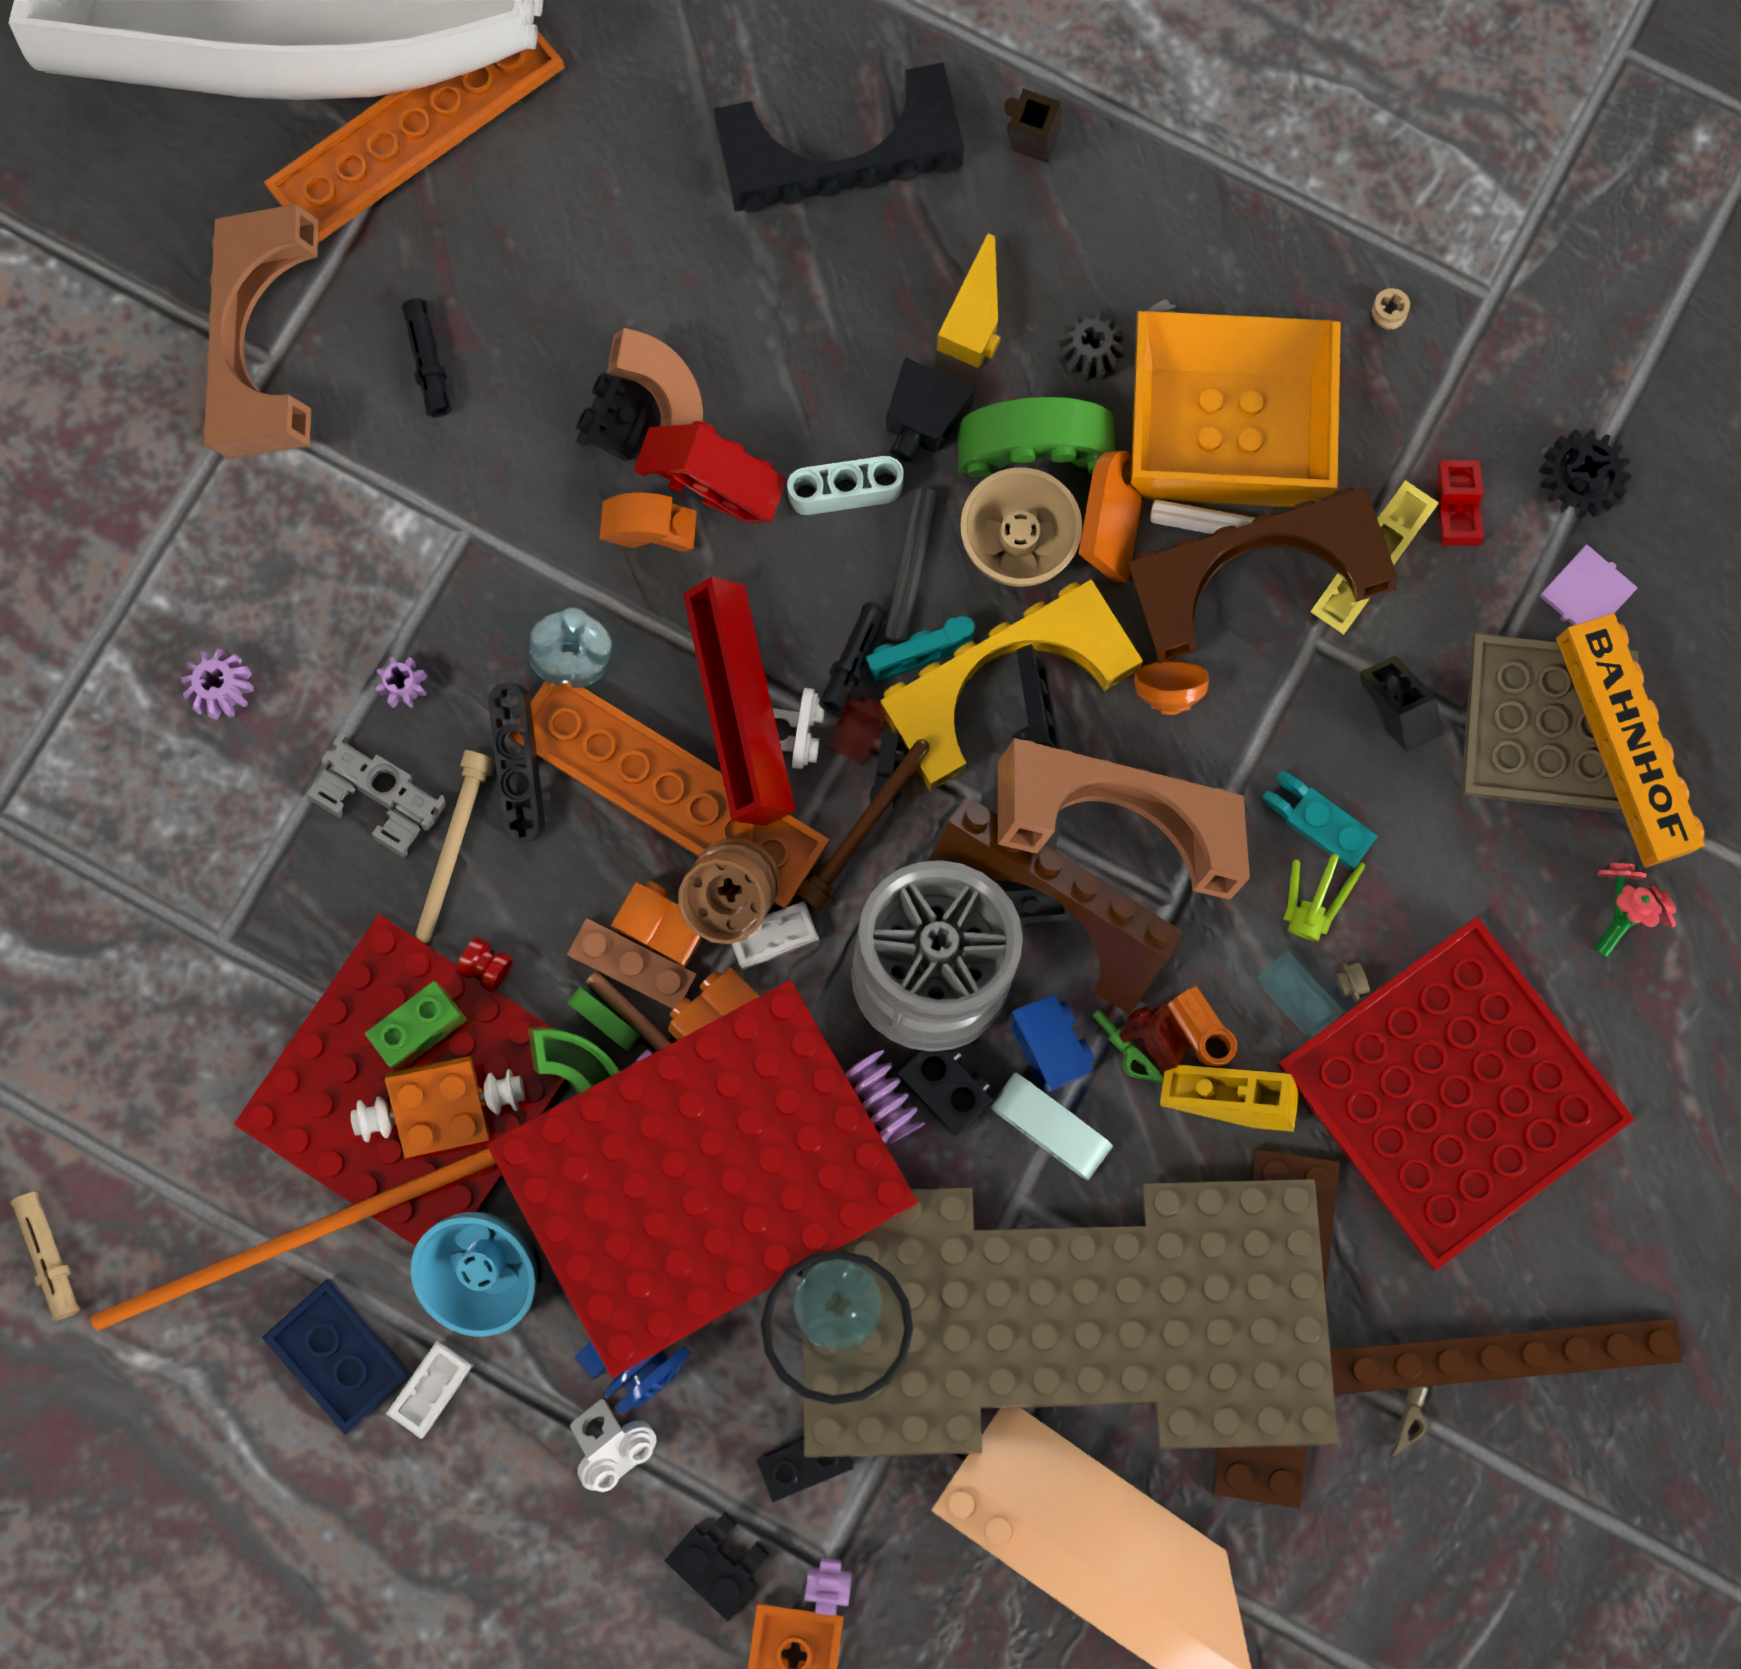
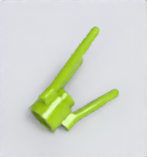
[1283,853,1365,942]

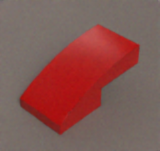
[1437,460,1484,546]

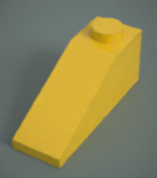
[937,233,1001,369]
[1160,1064,1299,1132]

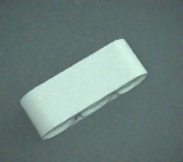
[787,456,903,515]
[989,1073,1113,1181]

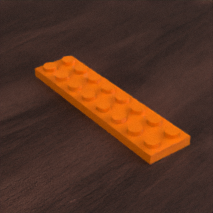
[264,30,564,243]
[508,669,830,909]

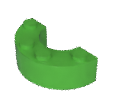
[957,397,1117,478]
[528,1027,620,1094]

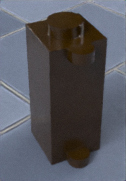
[1004,88,1062,163]

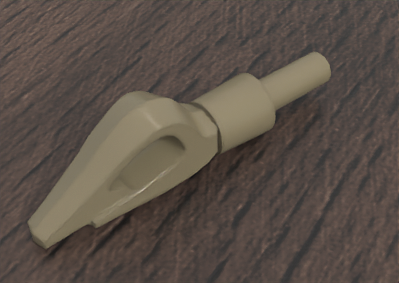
[1390,1387,1429,1457]

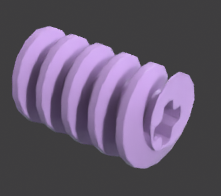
[845,1050,925,1144]

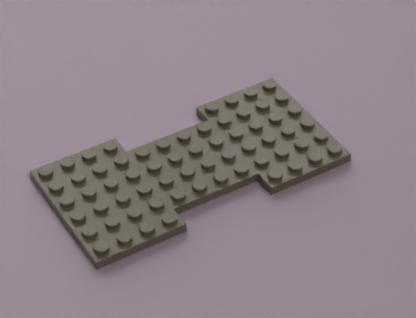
[802,1179,1338,1458]

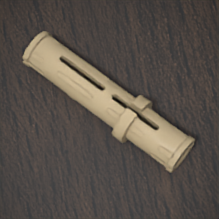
[10,1192,81,1321]

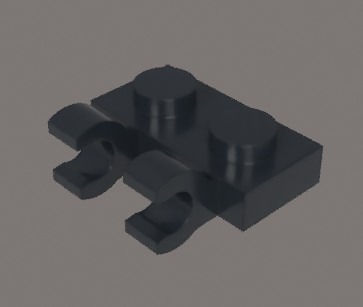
[664,1511,770,1621]

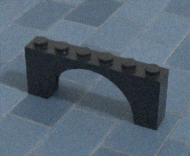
[713,62,964,212]

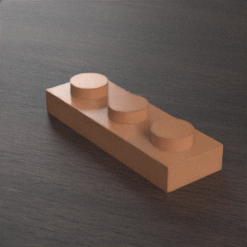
[567,918,698,1010]

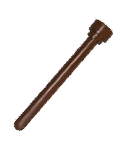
[796,739,930,911]

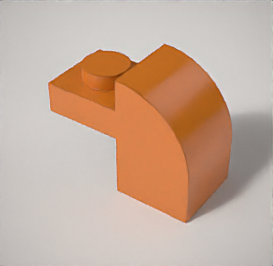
[600,492,697,552]

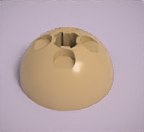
[960,467,1082,587]

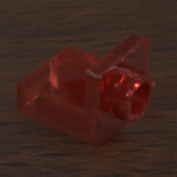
[826,696,885,766]
[1119,1004,1191,1072]

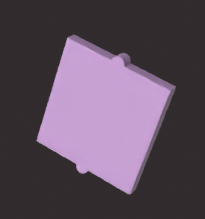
[1540,544,1638,625]

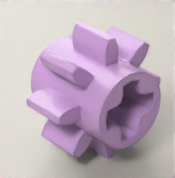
[375,657,428,708]
[805,1558,852,1616]

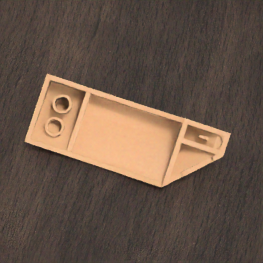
[931,1407,1251,1669]

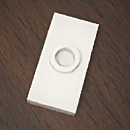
[732,901,819,970]
[386,1340,474,1439]

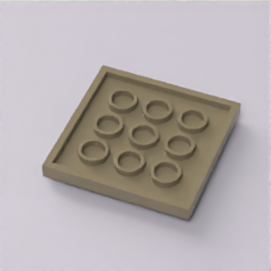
[1461,634,1639,813]

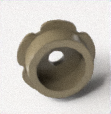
[1336,962,1370,1002]

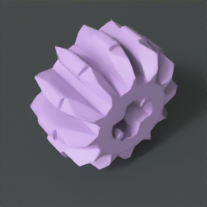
[180,648,254,719]

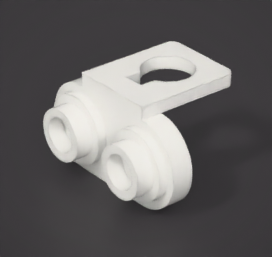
[773,688,825,769]
[570,1399,656,1492]

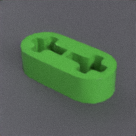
[567,987,641,1052]

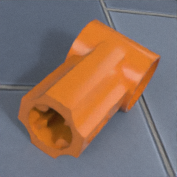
[1165,986,1237,1068]

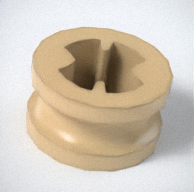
[1372,288,1410,329]

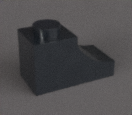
[1360,655,1442,752]

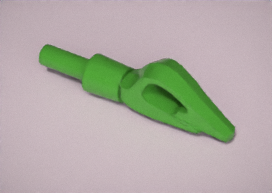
[1092,1009,1164,1083]

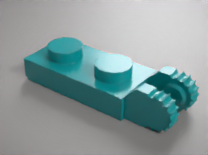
[866,615,975,684]
[1261,771,1378,871]

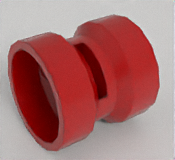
[456,936,514,993]

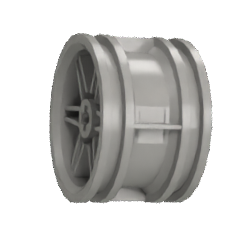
[851,860,1023,1052]

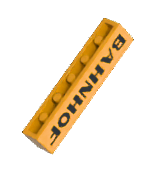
[1556,613,1705,868]

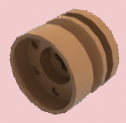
[678,837,780,944]

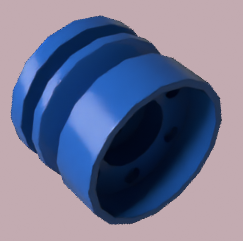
[574,1341,691,1416]

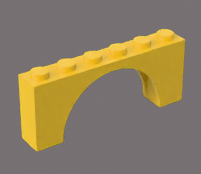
[880,579,1143,792]

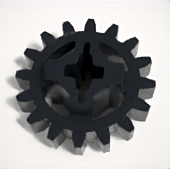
[1539,429,1631,518]

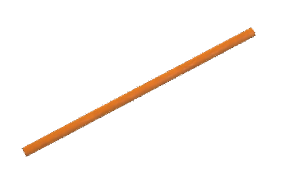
[91,1149,496,1331]

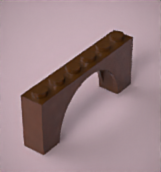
[1128,487,1397,663]
[928,796,1184,1015]

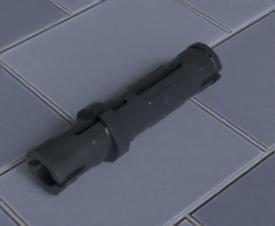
[401,298,452,418]
[819,602,887,715]

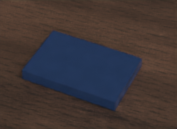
[262,1279,413,1435]

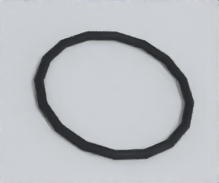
[761,1250,913,1405]

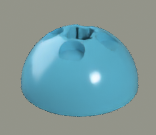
[411,1212,538,1337]

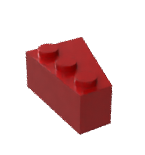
[633,421,786,523]

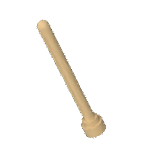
[415,750,496,944]

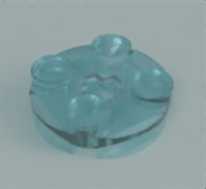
[529,607,612,688]
[794,1259,882,1350]

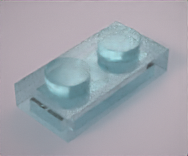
[1254,950,1344,1040]

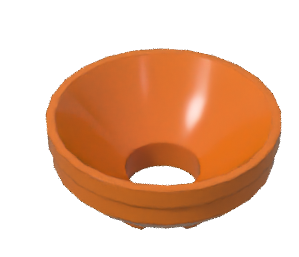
[1134,661,1209,715]

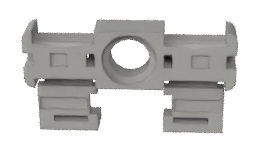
[306,734,446,859]

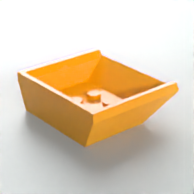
[1131,311,1341,507]

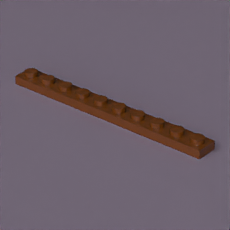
[1330,1318,1682,1395]

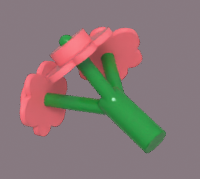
[1594,860,1676,957]

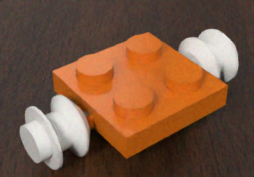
[351,1056,525,1158]

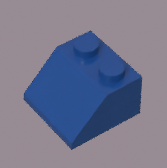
[1007,994,1095,1094]

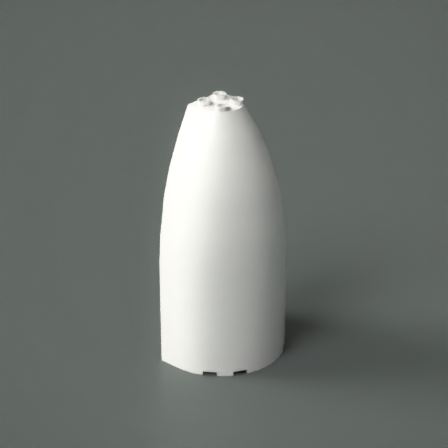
[8,0,543,100]

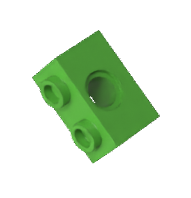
[364,981,468,1071]

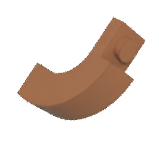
[606,328,703,426]

